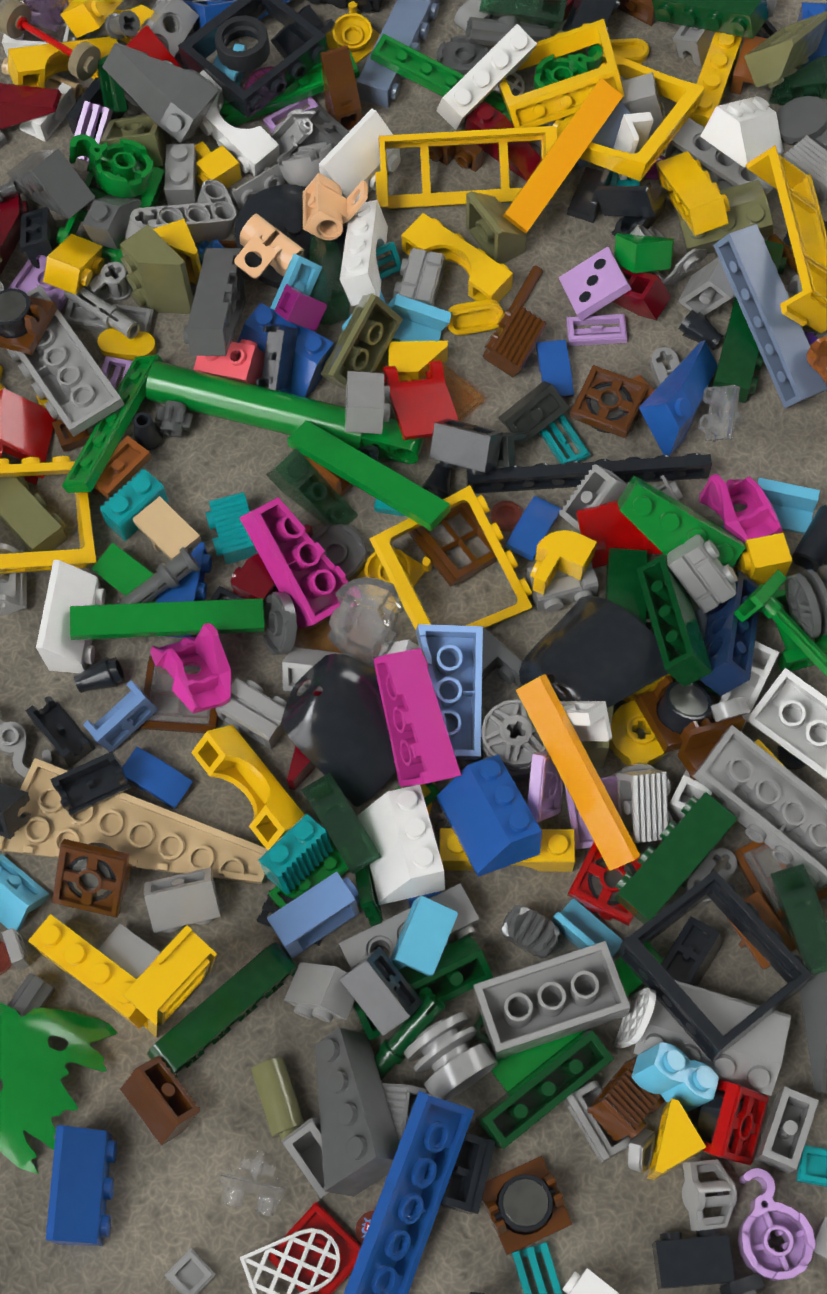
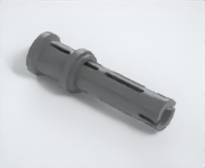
[83,10,140,39]
[115,547,201,604]

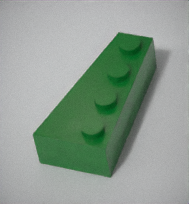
[617,476,746,568]

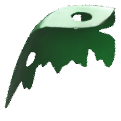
[0,1003,118,1174]

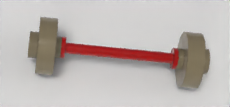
[0,0,101,81]

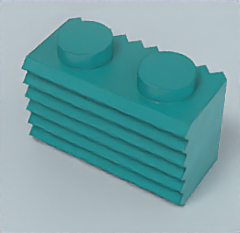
[100,469,169,541]
[205,492,258,564]
[258,814,334,894]

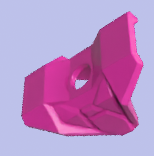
[699,474,783,543]
[150,623,231,714]

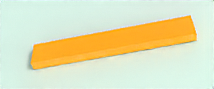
[503,78,623,233]
[516,674,640,871]

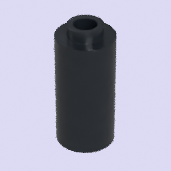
[792,505,827,572]

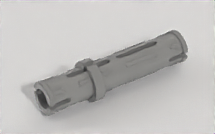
[64,287,140,339]

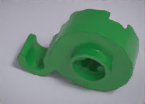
[533,44,603,90]
[69,134,153,198]

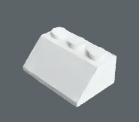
[700,96,784,168]
[319,109,401,203]
[36,560,106,673]
[746,668,827,780]
[357,785,445,905]

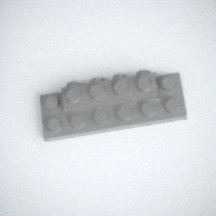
[6,285,125,437]
[693,725,827,887]

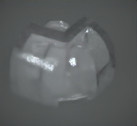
[327,577,403,668]

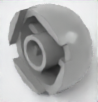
[277,142,332,187]

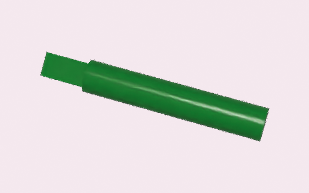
[146,361,426,464]

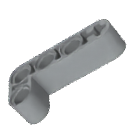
[125,179,237,243]

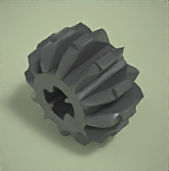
[501,905,560,958]

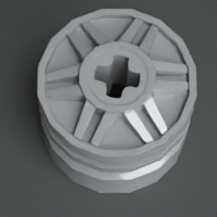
[481,699,547,781]
[404,1012,498,1101]

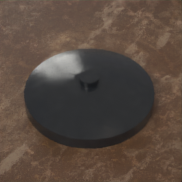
[234,184,347,289]

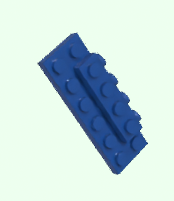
[344,1091,474,1294]

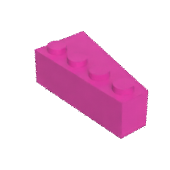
[239,497,364,629]
[373,648,461,787]

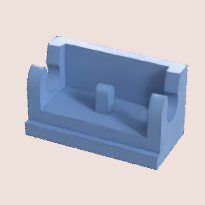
[83,680,158,752]

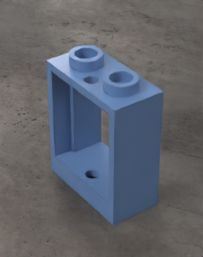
[267,872,360,959]

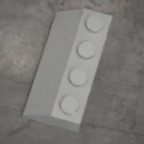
[473,941,631,1060]
[633,980,791,1096]

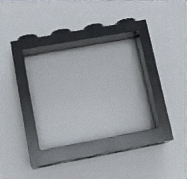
[178,0,328,119]
[618,870,812,1062]

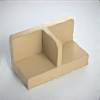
[133,496,202,560]

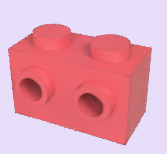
[193,339,265,385]

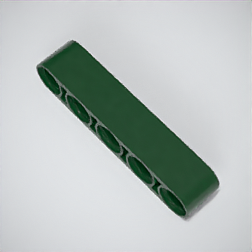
[147,942,298,1078]

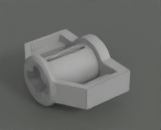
[89,261,133,302]
[682,1159,737,1231]

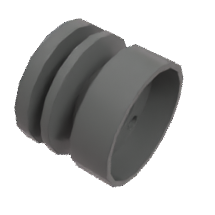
[785,565,827,639]

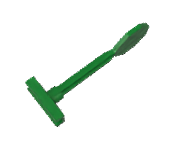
[733,569,827,677]

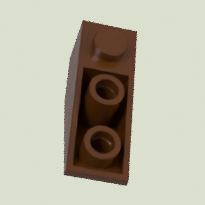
[321,45,362,130]

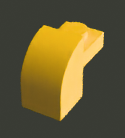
[530,530,597,595]

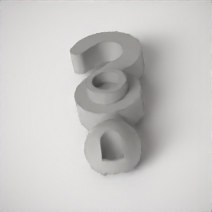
[0,711,53,779]

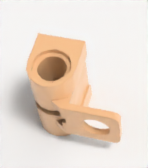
[303,173,368,240]
[234,213,304,279]

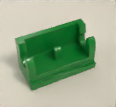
[91,543,154,603]

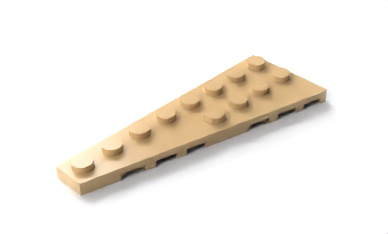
[0,758,268,884]

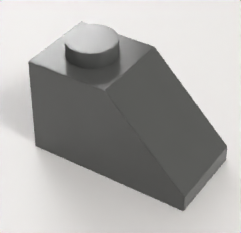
[82,195,142,250]

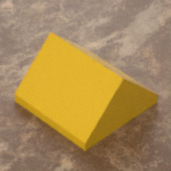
[153,219,201,285]
[647,1098,706,1180]

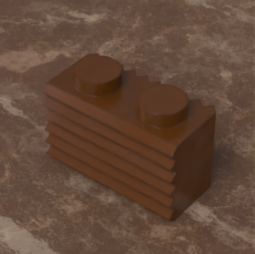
[484,304,546,378]
[120,1056,200,1145]
[587,1056,665,1141]

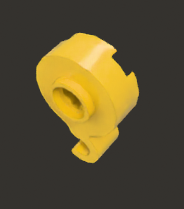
[609,700,668,766]

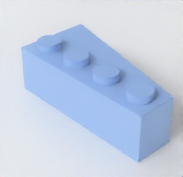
[416,624,483,760]

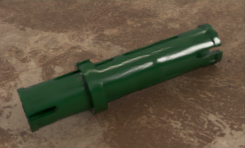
[374,993,445,1082]

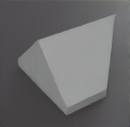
[281,1117,329,1198]

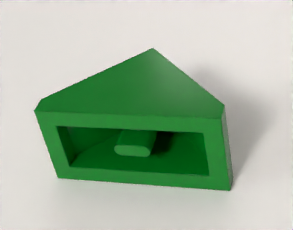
[614,233,674,273]

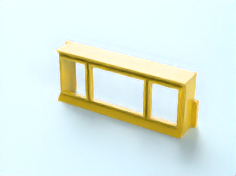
[375,126,557,209]
[746,145,827,333]
[123,925,217,1037]

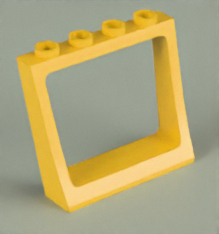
[498,19,625,128]
[553,54,705,181]
[0,456,96,574]
[369,485,533,630]

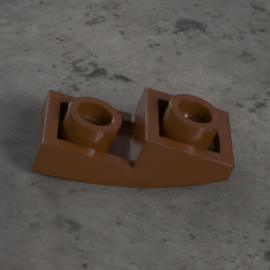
[428,132,483,172]

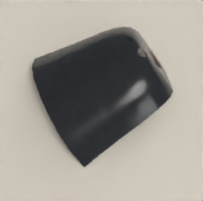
[519,596,669,708]
[282,653,396,807]

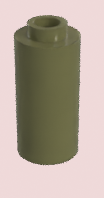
[250,1057,305,1142]

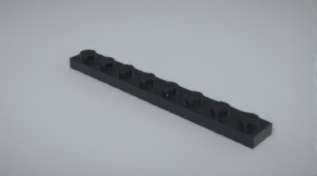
[466,453,712,494]

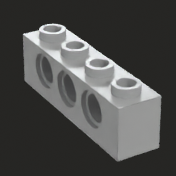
[124,0,199,106]
[665,118,777,202]
[339,883,479,970]

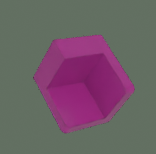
[274,284,327,331]

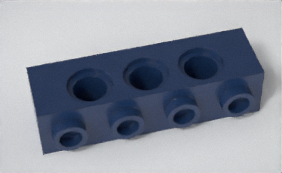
[700,570,759,696]

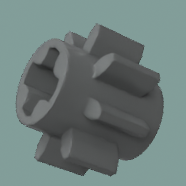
[154,401,193,437]

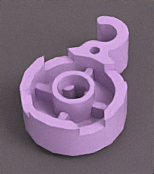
[737,1168,816,1281]

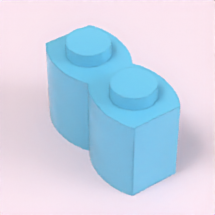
[631,1042,719,1112]

